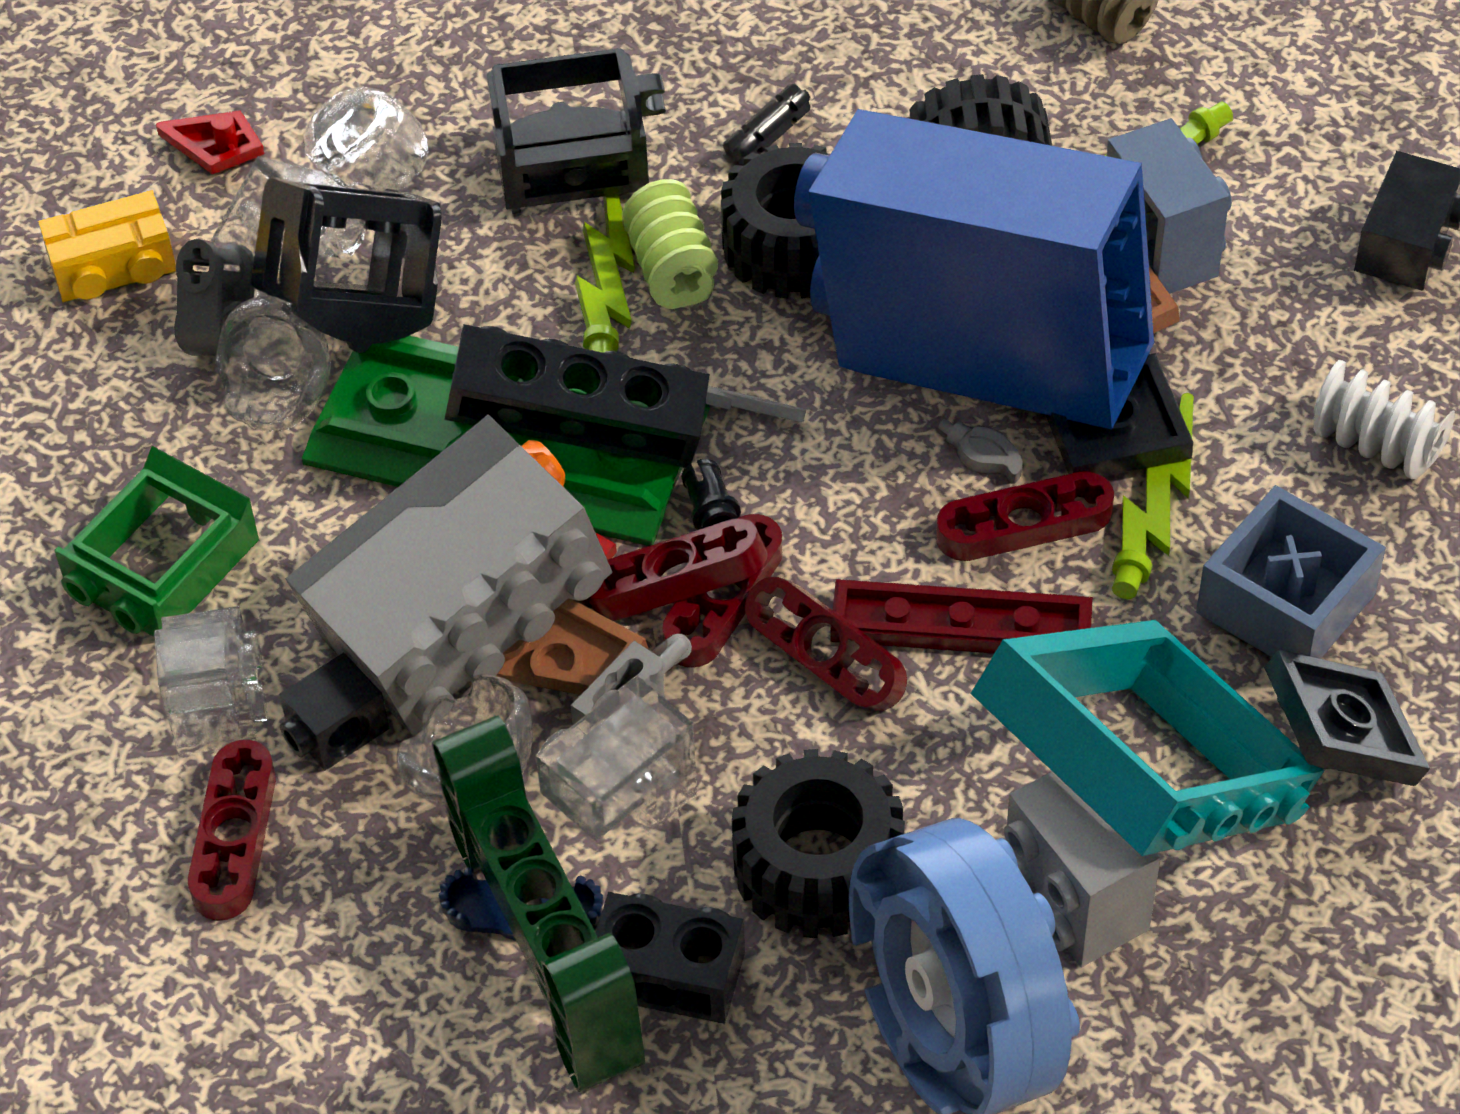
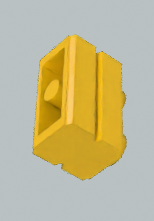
[38,190,176,302]

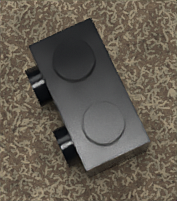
[1354,150,1460,291]

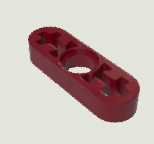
[936,471,1114,561]
[662,514,782,667]
[587,519,768,621]
[745,577,907,711]
[188,740,276,920]

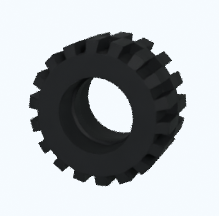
[907,74,1052,146]
[721,143,830,299]
[732,749,905,938]

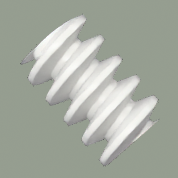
[1313,360,1455,479]

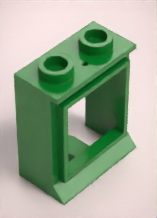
[54,446,259,642]

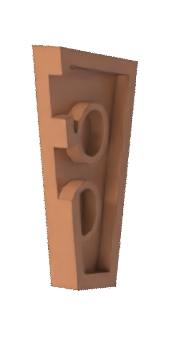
[493,598,649,695]

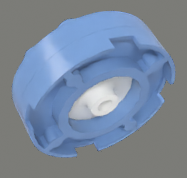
[849,818,1080,1114]

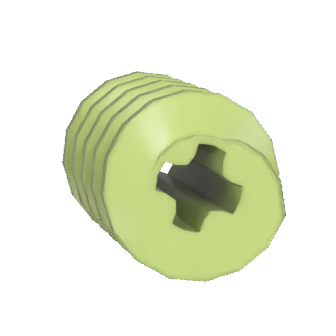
[622,179,718,309]

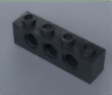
[444,324,710,468]

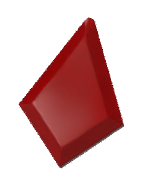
[156,110,265,175]

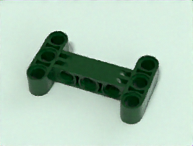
[432,715,645,1092]

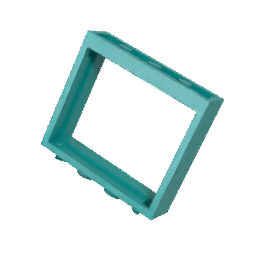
[970,620,1325,856]

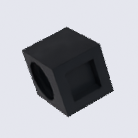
[279,652,389,771]

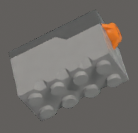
[285,414,613,736]

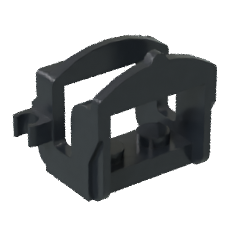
[487,48,666,214]
[251,177,442,353]

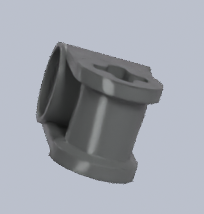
[174,239,256,356]

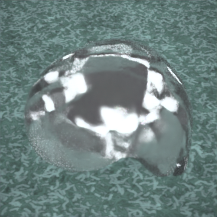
[302,87,429,191]
[215,295,331,432]
[397,674,533,806]

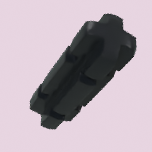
[723,84,811,166]

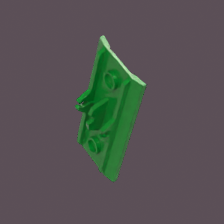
[302,336,710,546]

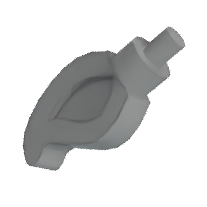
[938,419,1023,483]

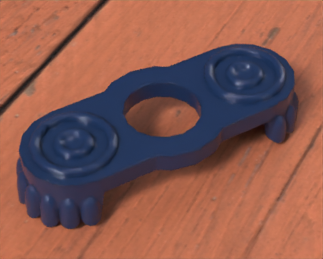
[438,867,604,941]

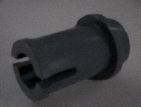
[681,459,741,530]

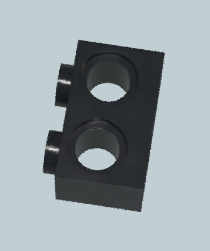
[595,892,745,1024]

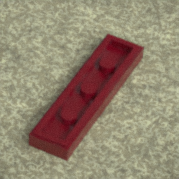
[830,579,1093,654]

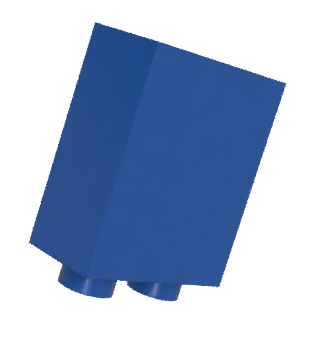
[794,109,1154,429]

